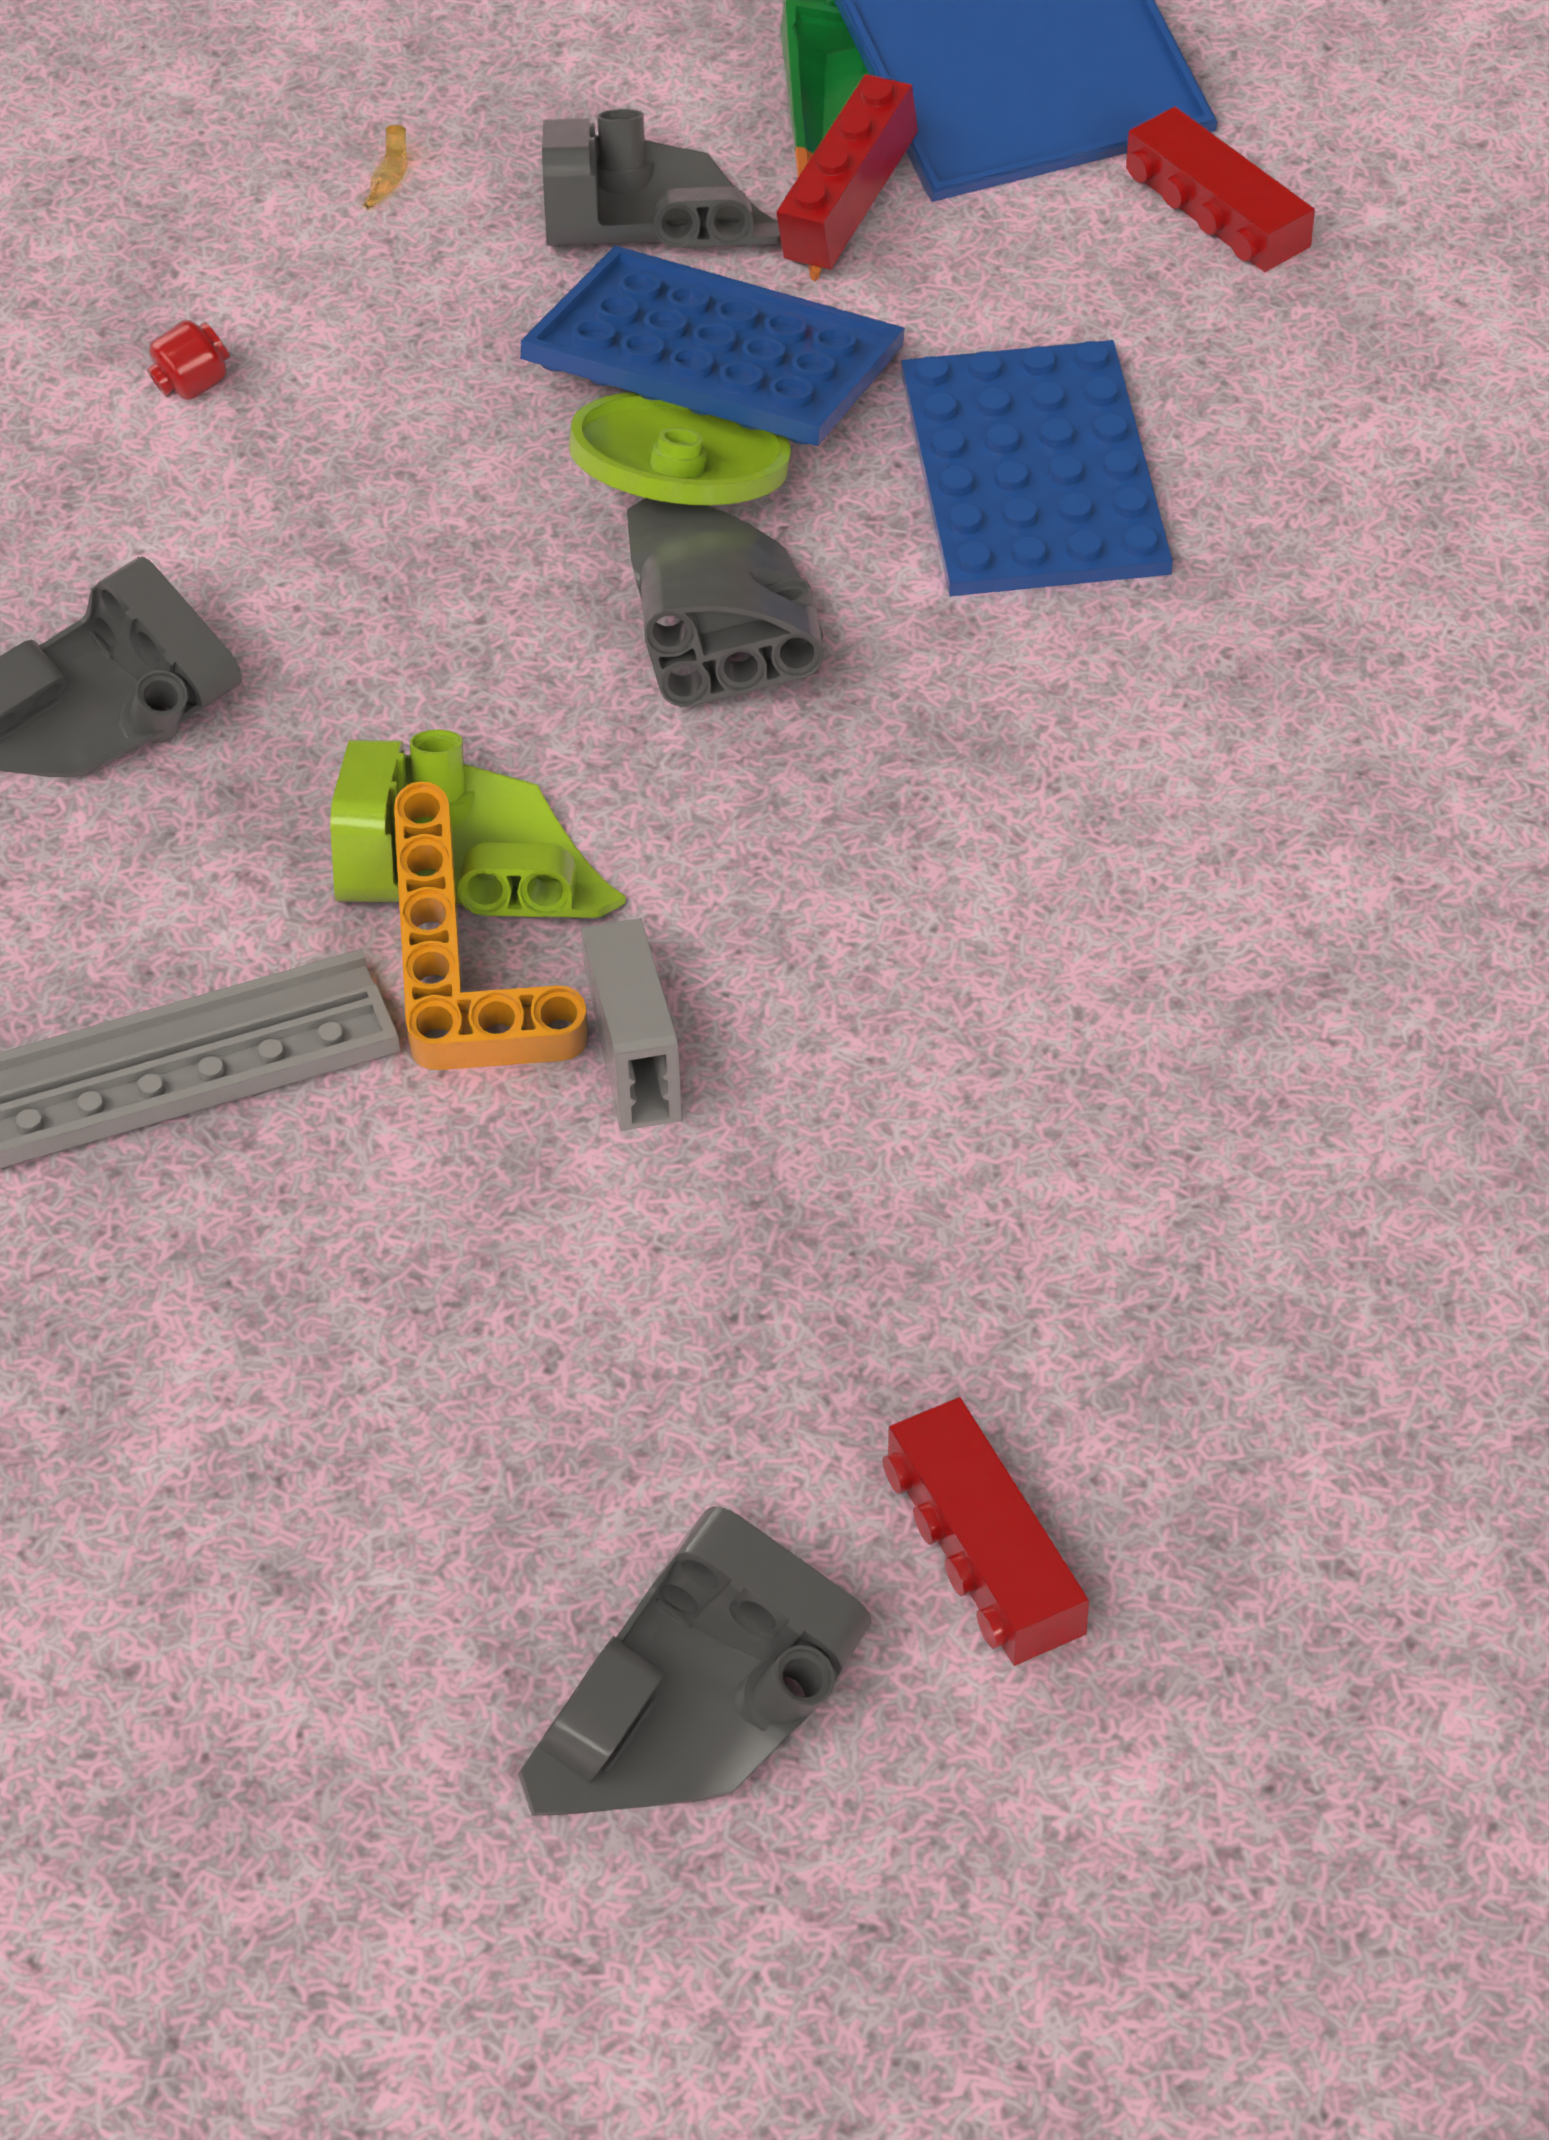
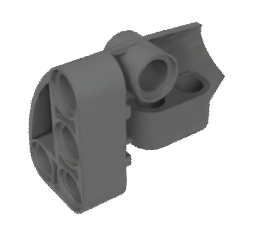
[542,109,781,248]
[627,498,823,707]
[0,557,242,777]
[518,1507,872,1816]

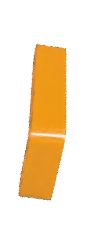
[394,782,589,1070]

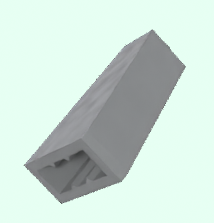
[581,918,682,1131]

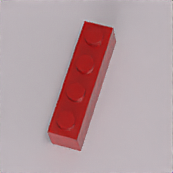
[776,74,918,270]
[1126,106,1315,273]
[882,1397,1089,1666]

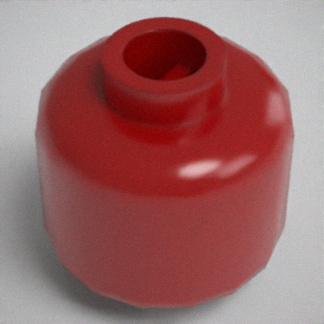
[146,320,230,400]

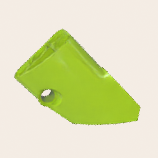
[330,729,626,918]

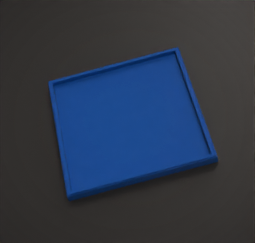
[834,0,1218,202]

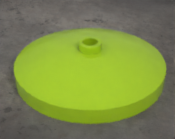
[569,392,791,505]

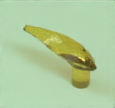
[362,125,408,209]

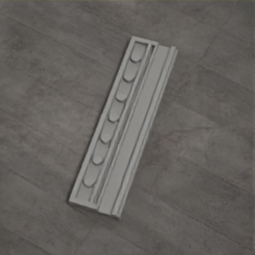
[0,949,400,1169]

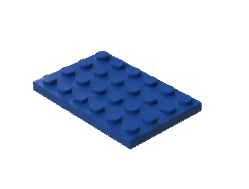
[520,245,905,446]
[901,340,1173,597]

